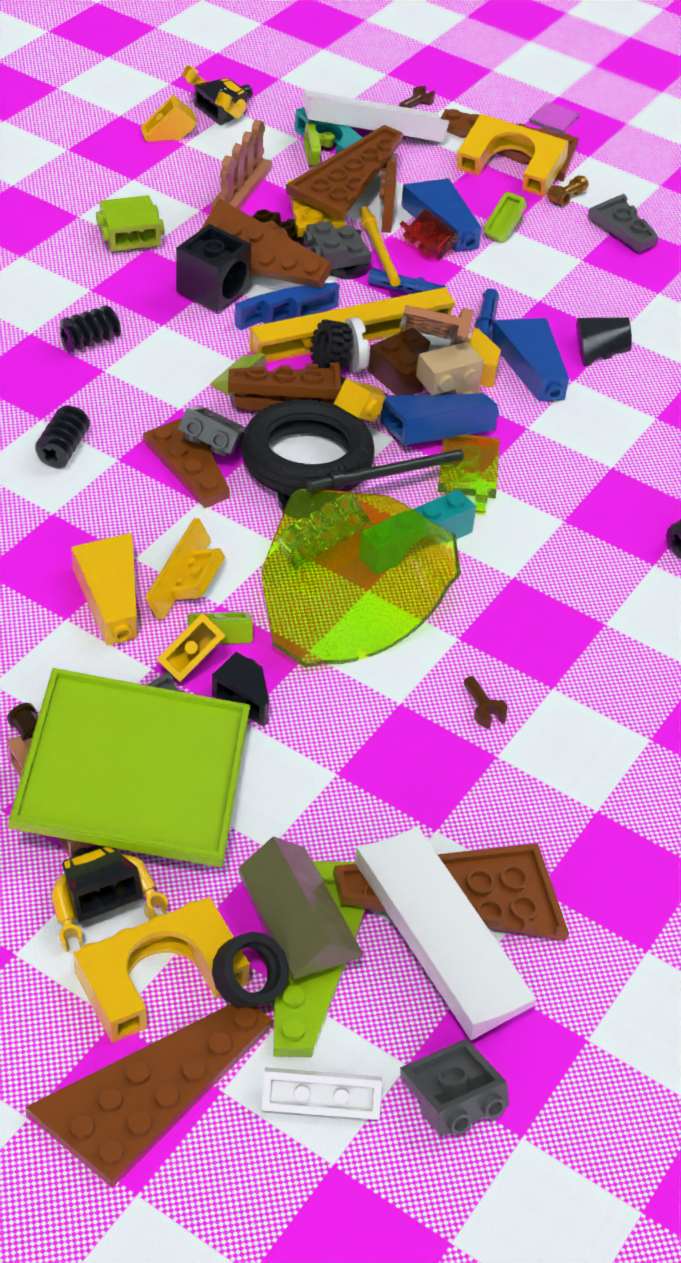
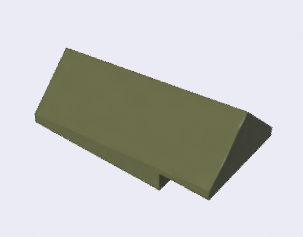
[238,836,363,980]

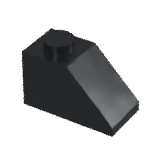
[212,652,269,727]

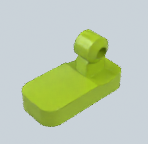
[303,123,335,166]
[484,192,527,242]

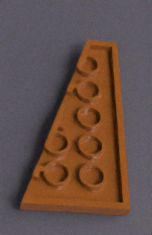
[333,843,569,941]

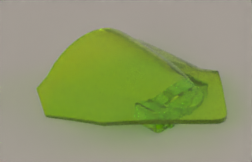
[261,489,461,668]

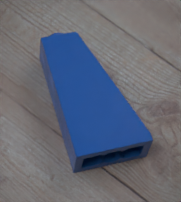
[401,178,482,252]
[492,318,569,401]
[380,393,499,445]

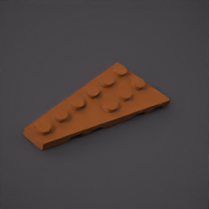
[441,109,579,182]
[286,125,403,220]
[200,198,333,288]
[25,1004,273,1188]

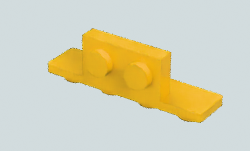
[146,518,225,620]

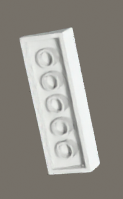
[302,90,449,142]
[356,826,536,1040]

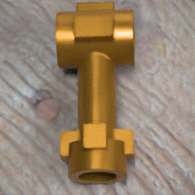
[547,175,589,206]

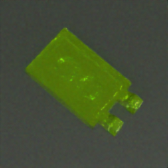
[437,434,500,515]

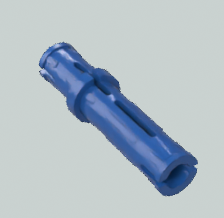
[368,268,447,294]
[475,288,499,340]

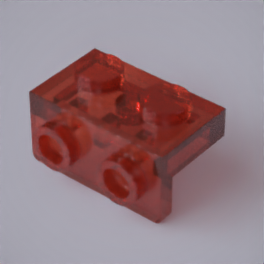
[399,209,460,261]

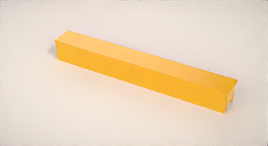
[249,287,456,363]

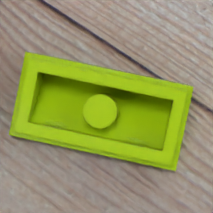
[211,353,266,396]
[187,611,253,644]

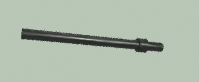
[306,449,464,492]

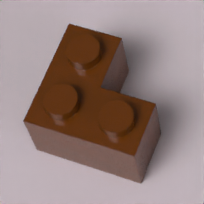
[368,327,430,395]

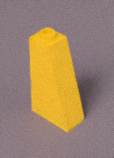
[71,533,137,646]

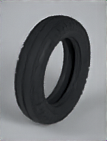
[241,399,375,499]

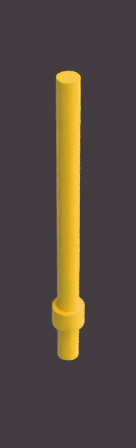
[359,206,401,287]

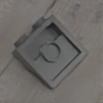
[303,221,372,269]
[178,406,246,456]
[400,1038,509,1137]

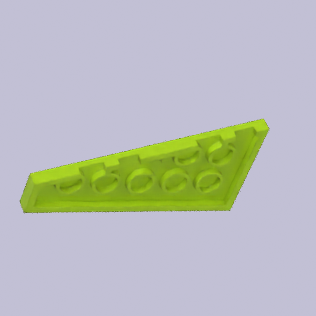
[273,861,366,1057]

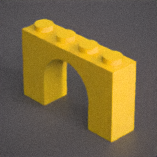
[457,114,568,197]
[73,896,250,1043]

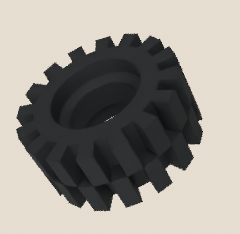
[310,319,353,371]

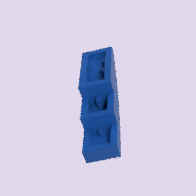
[235,282,340,330]

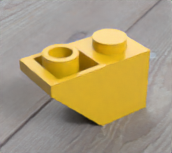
[466,328,501,388]

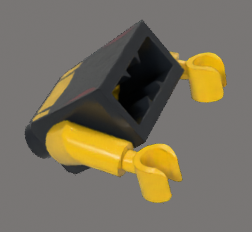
[182,65,253,126]
[51,846,168,952]

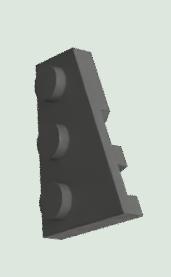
[588,193,659,252]

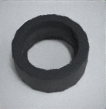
[212,932,289,1008]

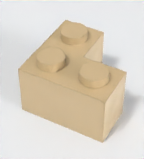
[416,341,484,396]

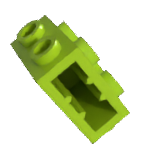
[96,195,165,251]

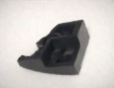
[576,317,632,366]

